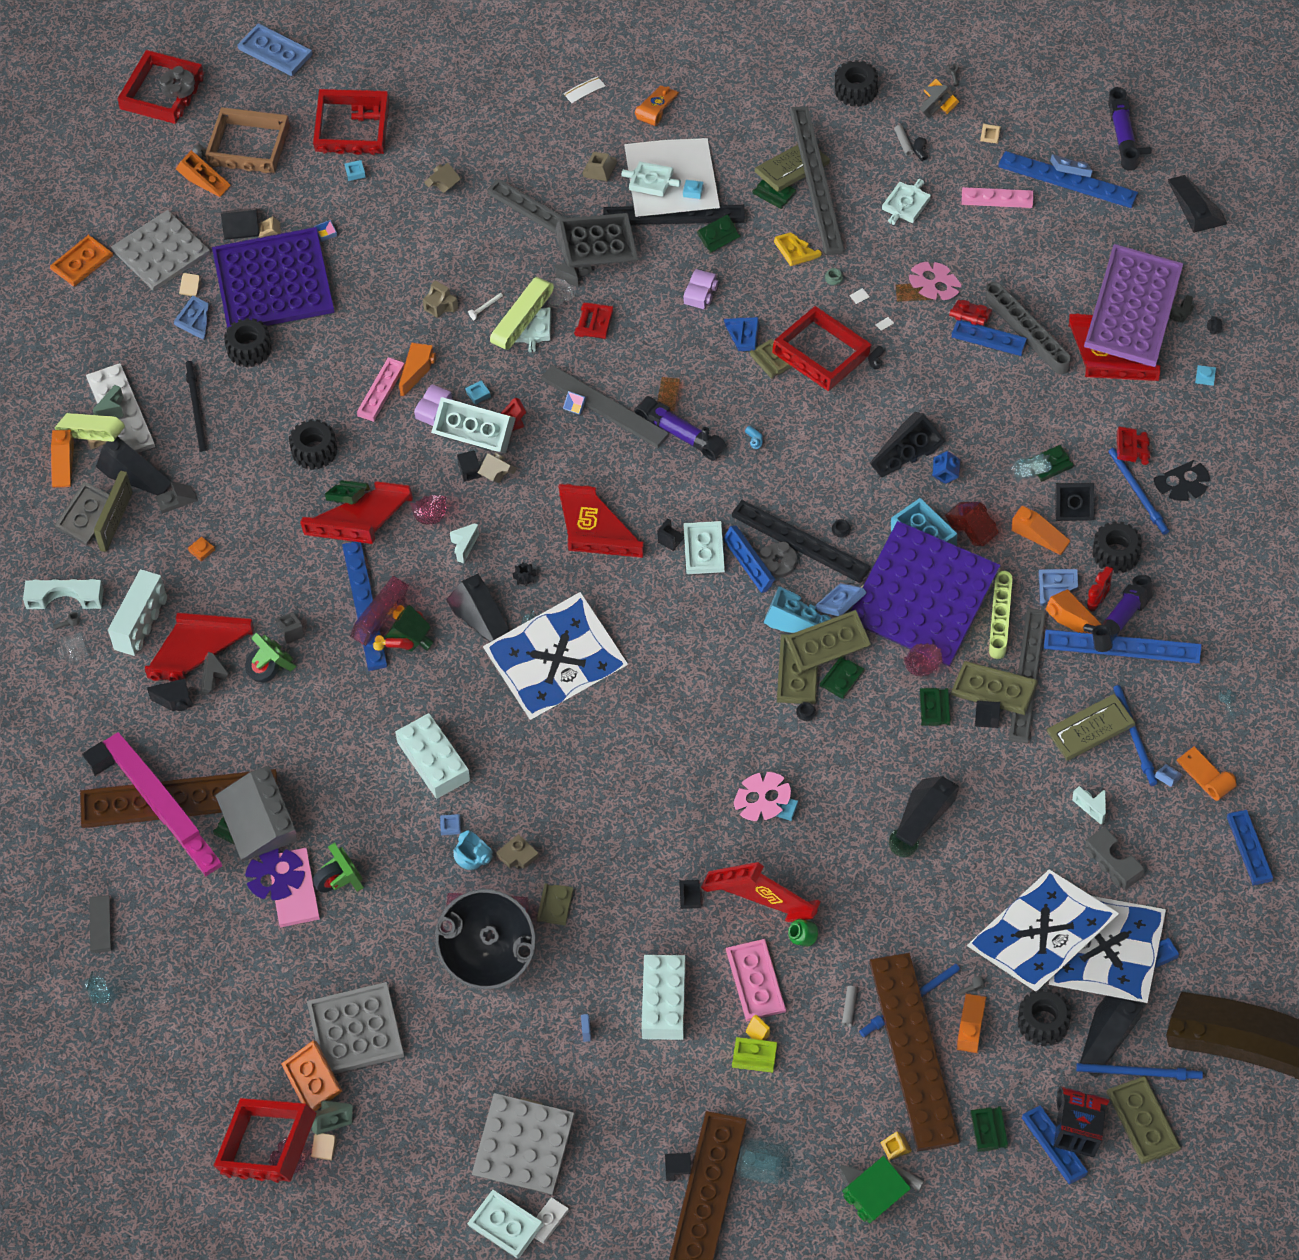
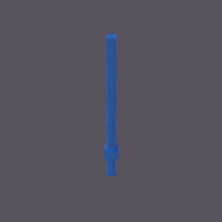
[1108,448,1169,535]
[1113,685,1158,786]
[859,964,960,1037]
[1076,1063,1203,1080]

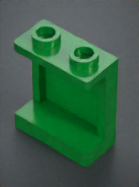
[842,1155,911,1224]

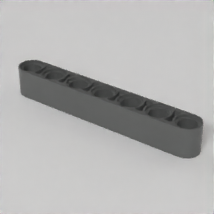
[985,282,1071,374]

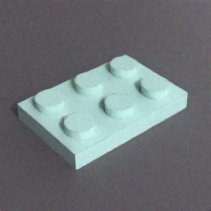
[684,521,724,574]
[467,1190,544,1259]

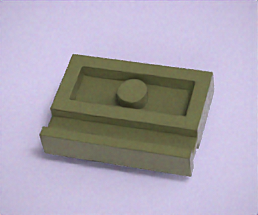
[750,339,792,379]
[537,883,574,926]

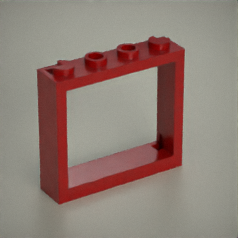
[117,50,205,124]
[313,89,390,155]
[772,306,872,391]
[213,1098,317,1183]

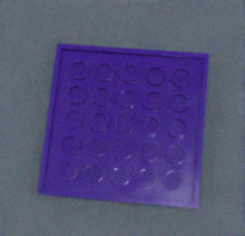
[212,227,335,328]
[850,521,1001,667]

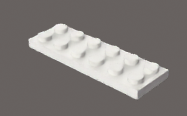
[86,363,155,453]

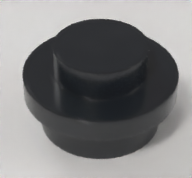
[1207,316,1222,334]
[832,519,851,537]
[796,702,816,721]

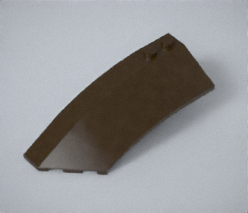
[1166,992,1299,1079]

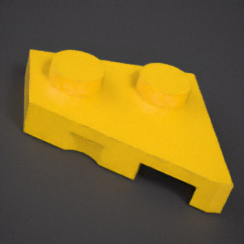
[774,232,822,266]

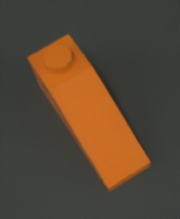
[176,150,231,197]
[399,343,436,396]
[51,430,74,488]
[1011,506,1070,555]
[1045,589,1101,634]
[957,994,986,1053]

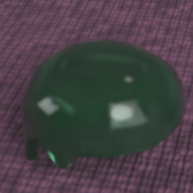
[889,829,919,858]

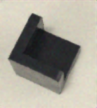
[457,450,482,482]
[657,519,684,551]
[975,701,1000,728]
[82,741,115,776]
[679,880,701,909]
[665,1153,691,1181]

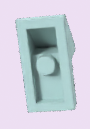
[450,523,479,563]
[1072,786,1106,825]

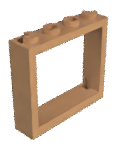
[205,107,290,173]

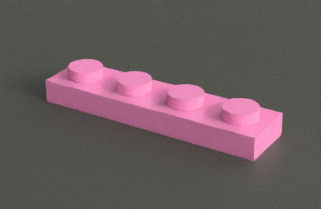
[961,187,1033,208]
[357,358,405,422]

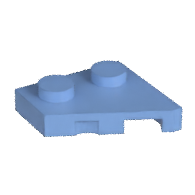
[1050,154,1092,177]
[174,296,208,339]
[1038,569,1078,606]

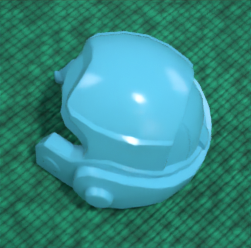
[453,830,493,870]

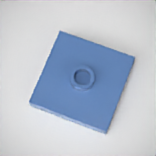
[815,583,866,616]

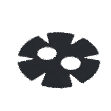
[1153,460,1210,501]

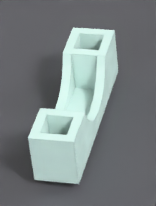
[23,579,104,609]

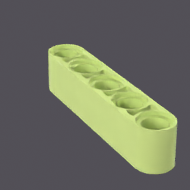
[490,277,554,350]
[55,413,125,441]
[989,571,1012,659]

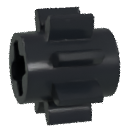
[512,562,537,586]

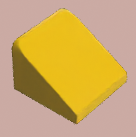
[746,1014,770,1041]
[880,1131,912,1160]

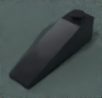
[1168,175,1227,233]
[869,412,945,477]
[96,436,171,496]
[446,573,510,642]
[896,776,959,847]
[1080,995,1143,1078]

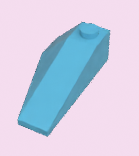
[764,586,832,633]

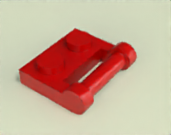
[574,303,613,339]

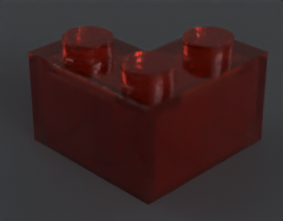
[945,502,999,546]

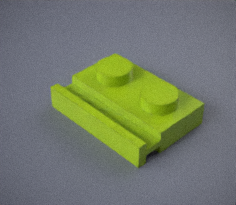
[732,1037,777,1073]

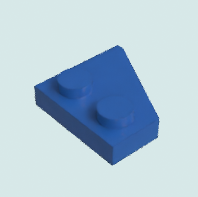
[724,317,759,351]

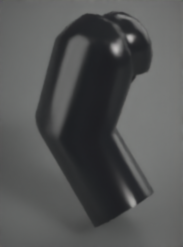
[913,137,928,161]
[868,346,884,369]

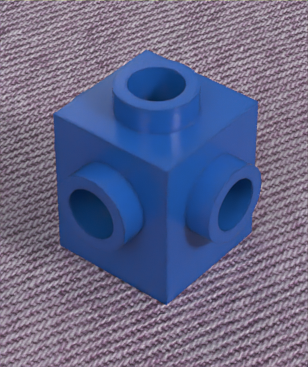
[932,451,960,484]

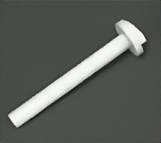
[468,293,503,321]

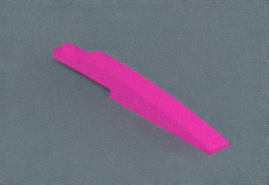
[102,732,222,877]

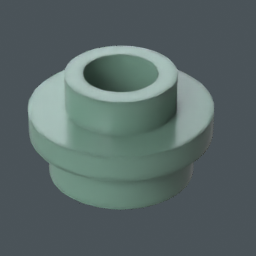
[825,268,843,285]

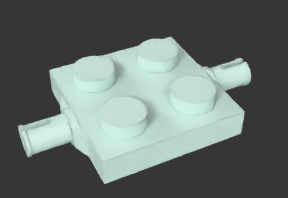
[621,161,681,196]
[882,179,931,225]
[516,307,551,352]

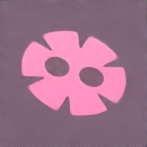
[909,262,961,300]
[734,772,791,821]

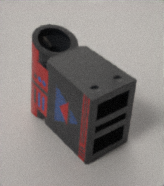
[1053,1086,1110,1158]

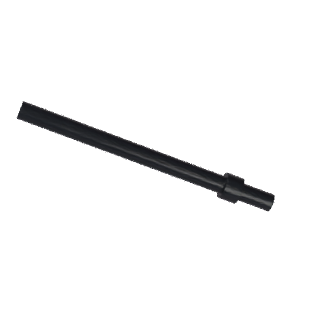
[186,361,207,452]

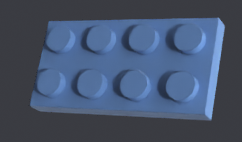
[238,23,313,76]

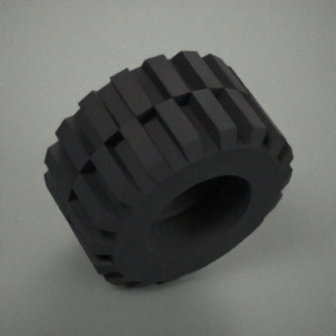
[835,60,878,107]
[224,318,272,367]
[289,419,337,470]
[1092,521,1142,573]
[1018,989,1071,1046]

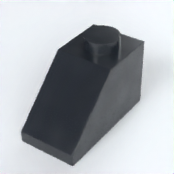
[147,679,192,711]

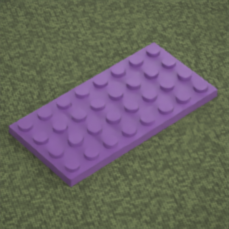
[1084,244,1183,367]

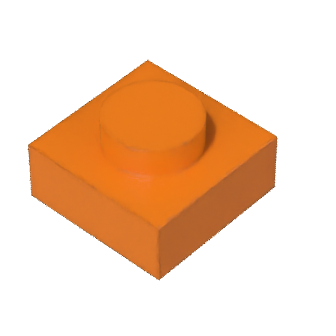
[188,536,215,562]

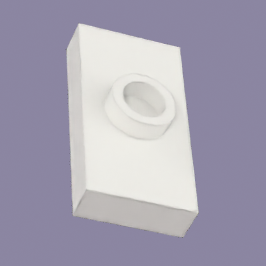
[534,1197,569,1244]

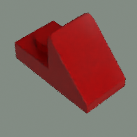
[501,398,526,431]

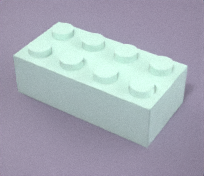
[431,397,515,453]
[108,569,167,656]
[395,713,470,799]
[641,955,686,1040]

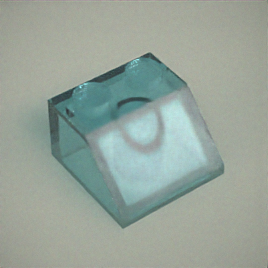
[737,1138,787,1185]

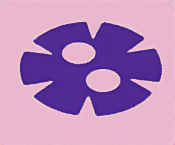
[245,848,305,900]

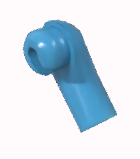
[745,425,763,449]

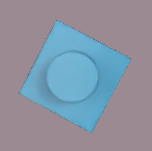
[344,160,365,181]
[683,180,703,199]
[1195,365,1216,386]
[465,381,491,405]
[776,799,798,821]

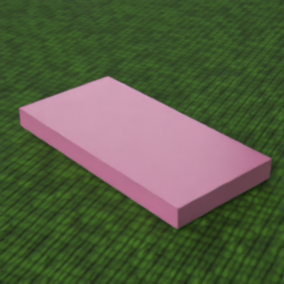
[271,848,320,928]
[726,939,786,1022]

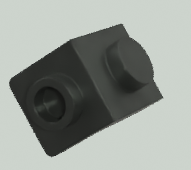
[1169,295,1194,323]

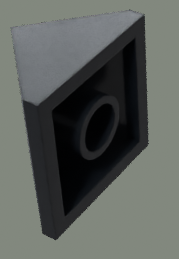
[221,208,259,240]
[1054,483,1094,521]

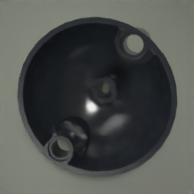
[435,889,536,990]

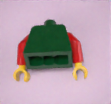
[373,605,434,651]

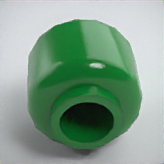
[788,919,818,947]

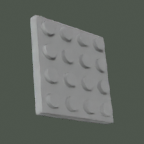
[111,210,210,291]
[307,982,404,1074]
[472,1093,575,1195]

